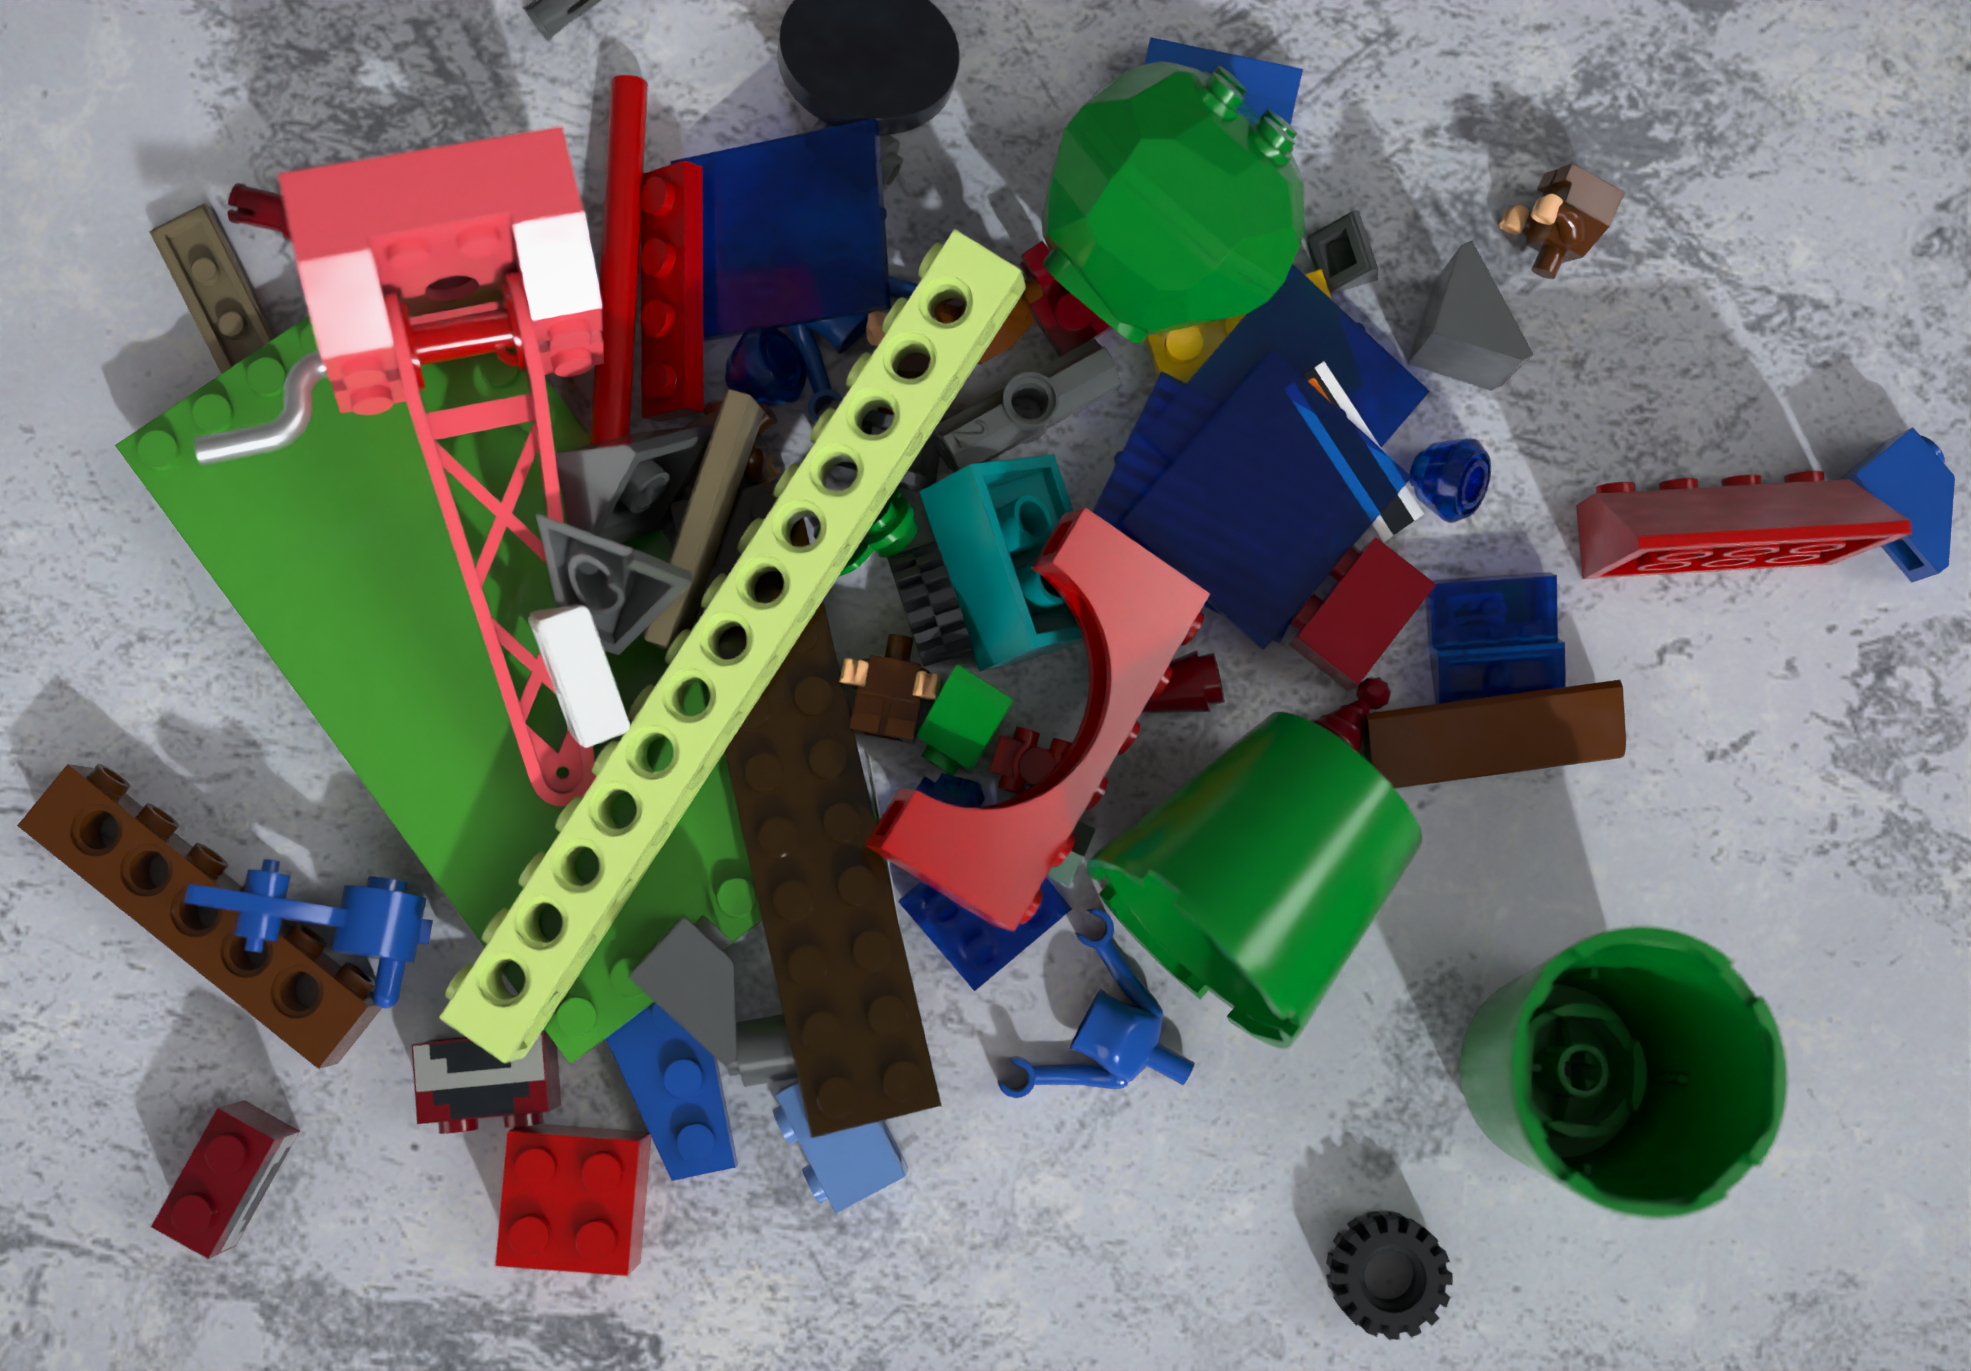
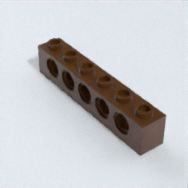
[17,764,382,1069]

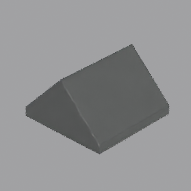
[1408,240,1534,391]
[555,424,713,543]

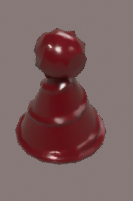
[1310,677,1392,753]

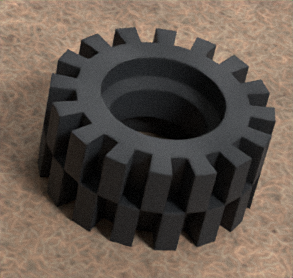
[887,541,973,667]
[1326,1211,1453,1340]

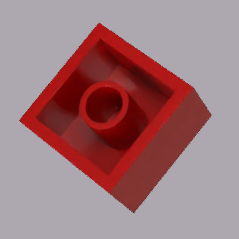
[495,1124,651,1276]

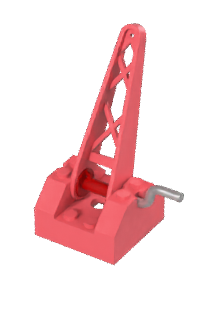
[194,126,604,806]

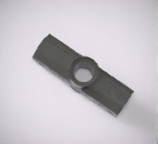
[931,338,1122,473]

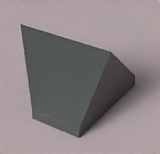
[536,514,692,656]

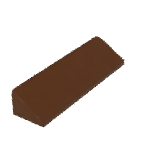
[1364,680,1626,788]

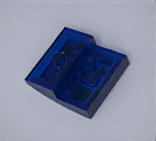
[1426,572,1566,704]

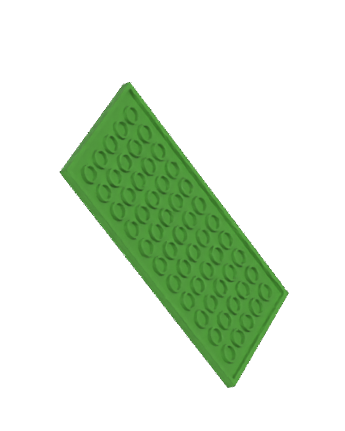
[115,315,877,1064]

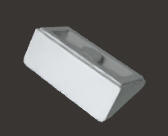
[528,605,630,748]

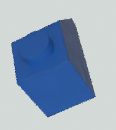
[1838,427,1955,583]

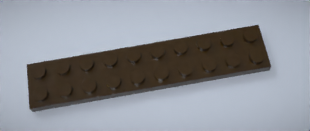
[669,481,942,1138]

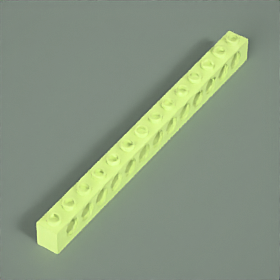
[439,229,1026,1063]

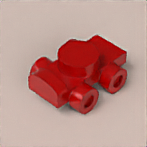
[989,726,1072,794]

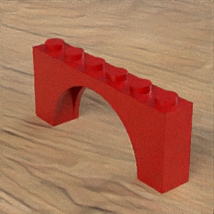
[865,507,1210,931]

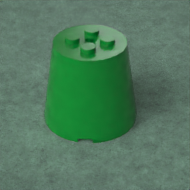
[1087,712,1422,1048]
[1460,927,1787,1218]

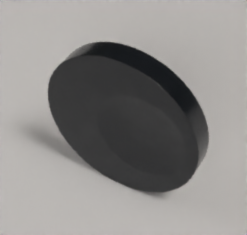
[777,0,960,135]

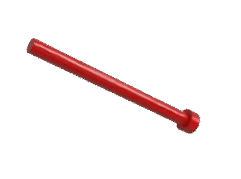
[590,75,648,545]

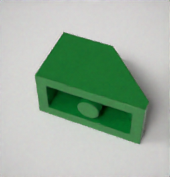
[916,664,1013,776]

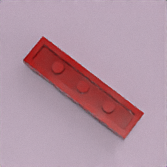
[640,160,704,422]

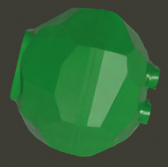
[1041,62,1305,344]

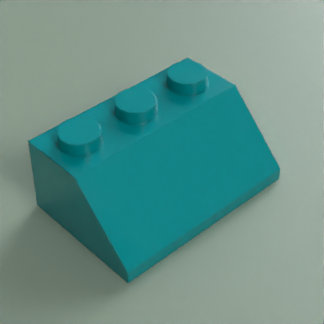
[919,454,1084,672]

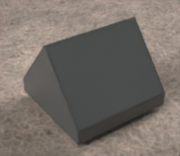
[1307,210,1378,294]

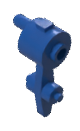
[184,859,433,1009]

